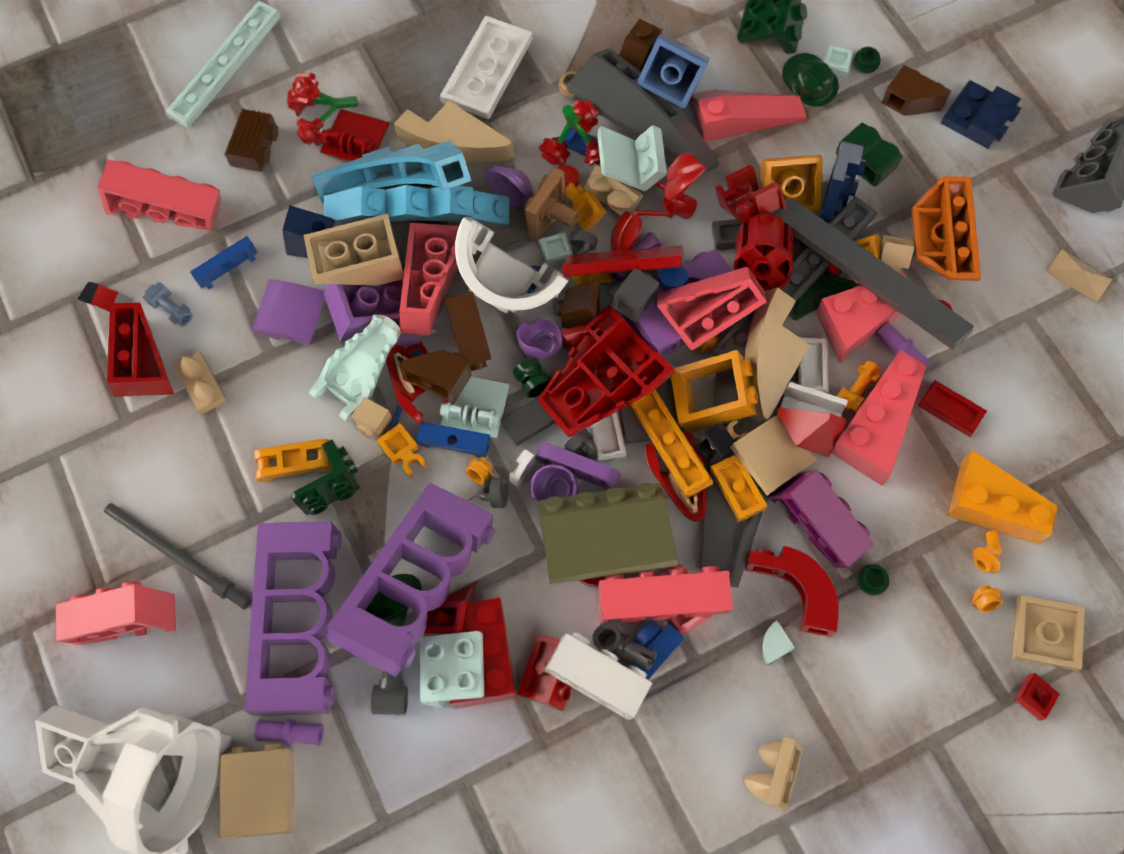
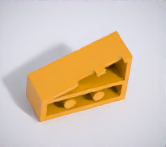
[947,449,1058,545]

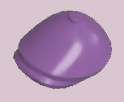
[486,166,534,208]

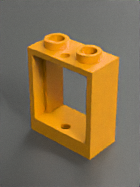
[671,350,758,432]

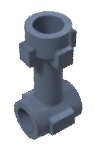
[142,282,193,327]

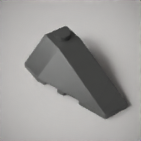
[1053,116,1124,213]

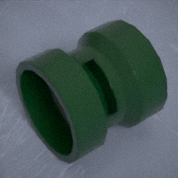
[513,357,550,398]

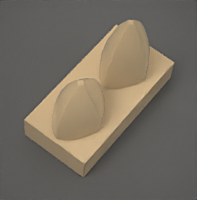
[584,164,643,216]
[174,351,227,415]
[743,737,804,812]

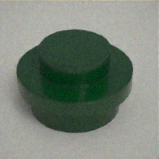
[853,46,881,73]
[857,564,889,596]

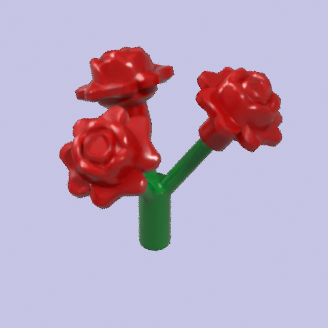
[287,72,358,146]
[539,100,600,166]

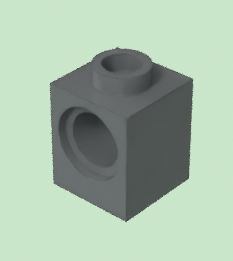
[612,268,660,323]

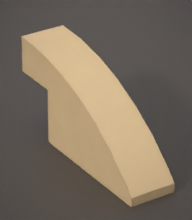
[394,101,514,163]
[745,287,810,422]

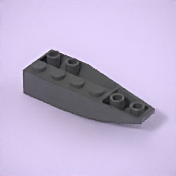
[567,48,719,175]

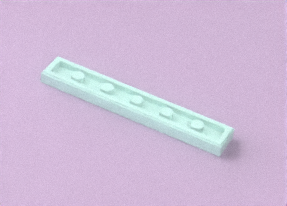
[165,0,281,128]

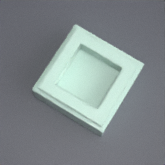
[824,45,855,78]
[538,232,572,266]

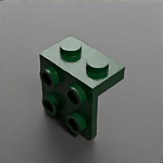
[737,0,807,54]
[290,439,360,515]

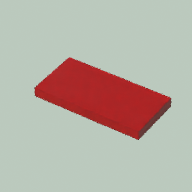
[562,246,683,276]

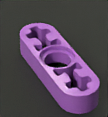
[535,443,621,489]

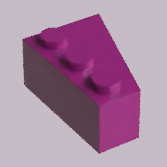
[768,470,874,568]

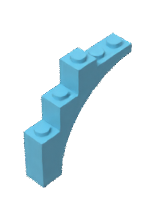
[311,140,471,203]
[324,185,509,226]

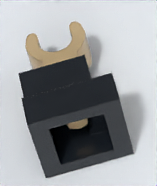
[692,420,747,467]

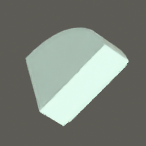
[762,621,795,665]

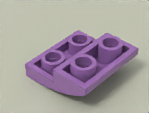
[252,279,325,346]

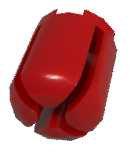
[734,214,793,291]

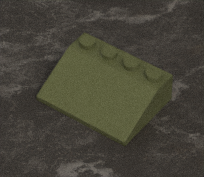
[538,483,678,584]

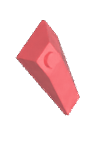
[690,90,807,141]

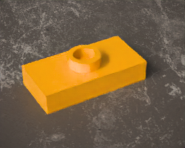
[710,455,767,522]

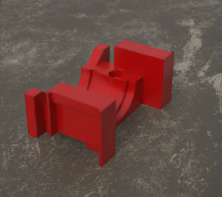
[715,164,786,227]

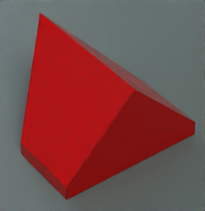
[777,407,846,457]
[423,581,477,636]

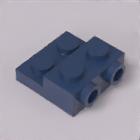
[941,80,1022,149]
[820,141,866,223]

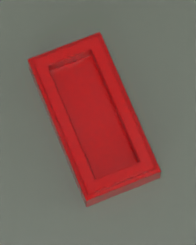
[918,380,987,437]

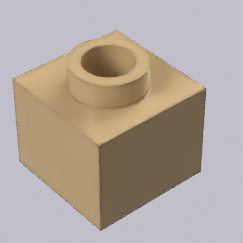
[880,235,915,271]
[351,397,393,438]

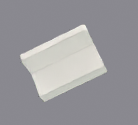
[780,382,847,417]

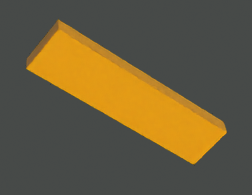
[629,390,713,499]

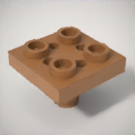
[524,167,580,243]

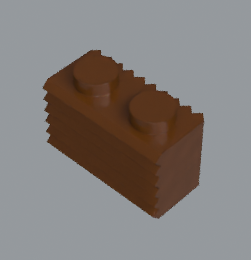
[224,108,279,172]

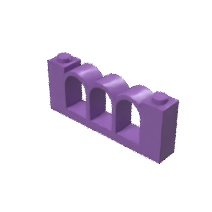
[327,483,495,677]
[245,521,342,716]

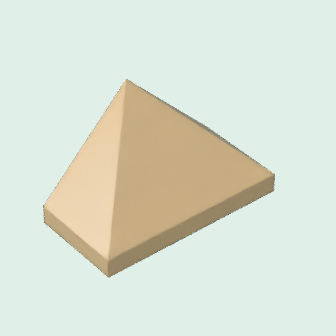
[1046,249,1113,302]

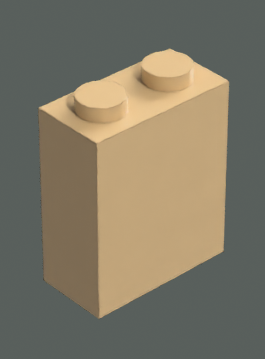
[220,744,295,839]

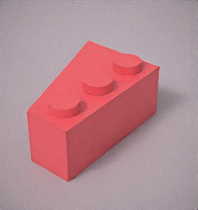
[657,267,767,351]
[816,271,906,363]
[56,581,176,645]

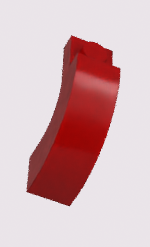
[745,546,839,638]

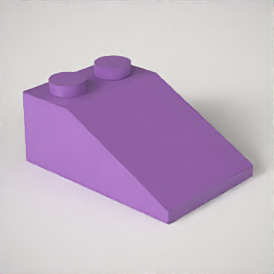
[323,269,404,342]

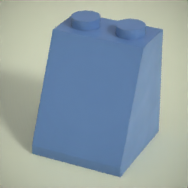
[637,33,711,109]

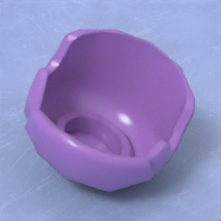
[517,317,563,360]
[531,465,579,502]

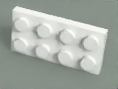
[440,16,533,120]

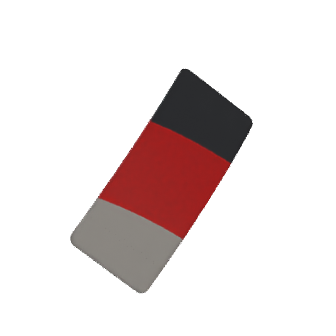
[78,282,133,312]

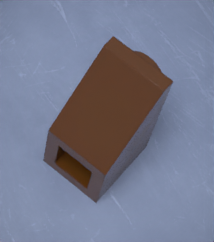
[882,65,952,116]

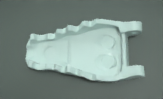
[309,315,401,422]

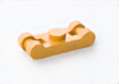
[254,439,333,482]

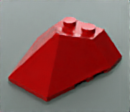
[537,305,676,437]

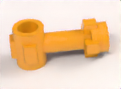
[837,361,881,413]

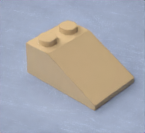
[303,213,404,286]

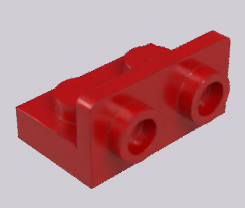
[517,634,572,711]

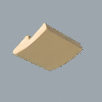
[730,415,817,496]

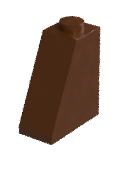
[444,292,492,371]

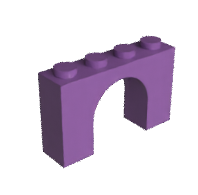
[619,248,733,358]

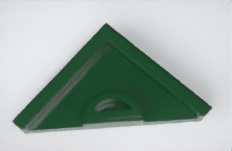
[793,274,856,320]

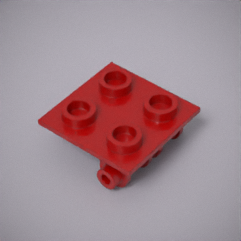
[320,109,390,161]

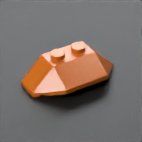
[912,176,981,281]

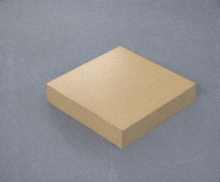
[1012,595,1085,671]

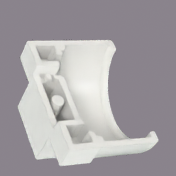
[455,217,569,314]

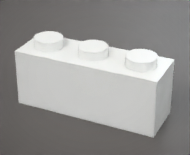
[544,632,652,720]

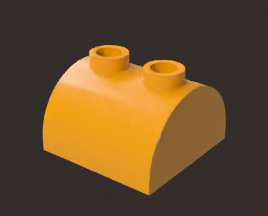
[759,154,823,214]

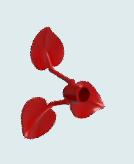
[611,152,707,251]

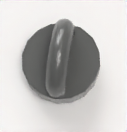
[569,230,598,254]
[565,429,595,459]
[478,478,509,508]

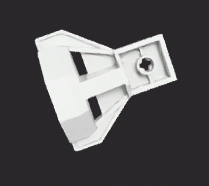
[35,705,231,854]

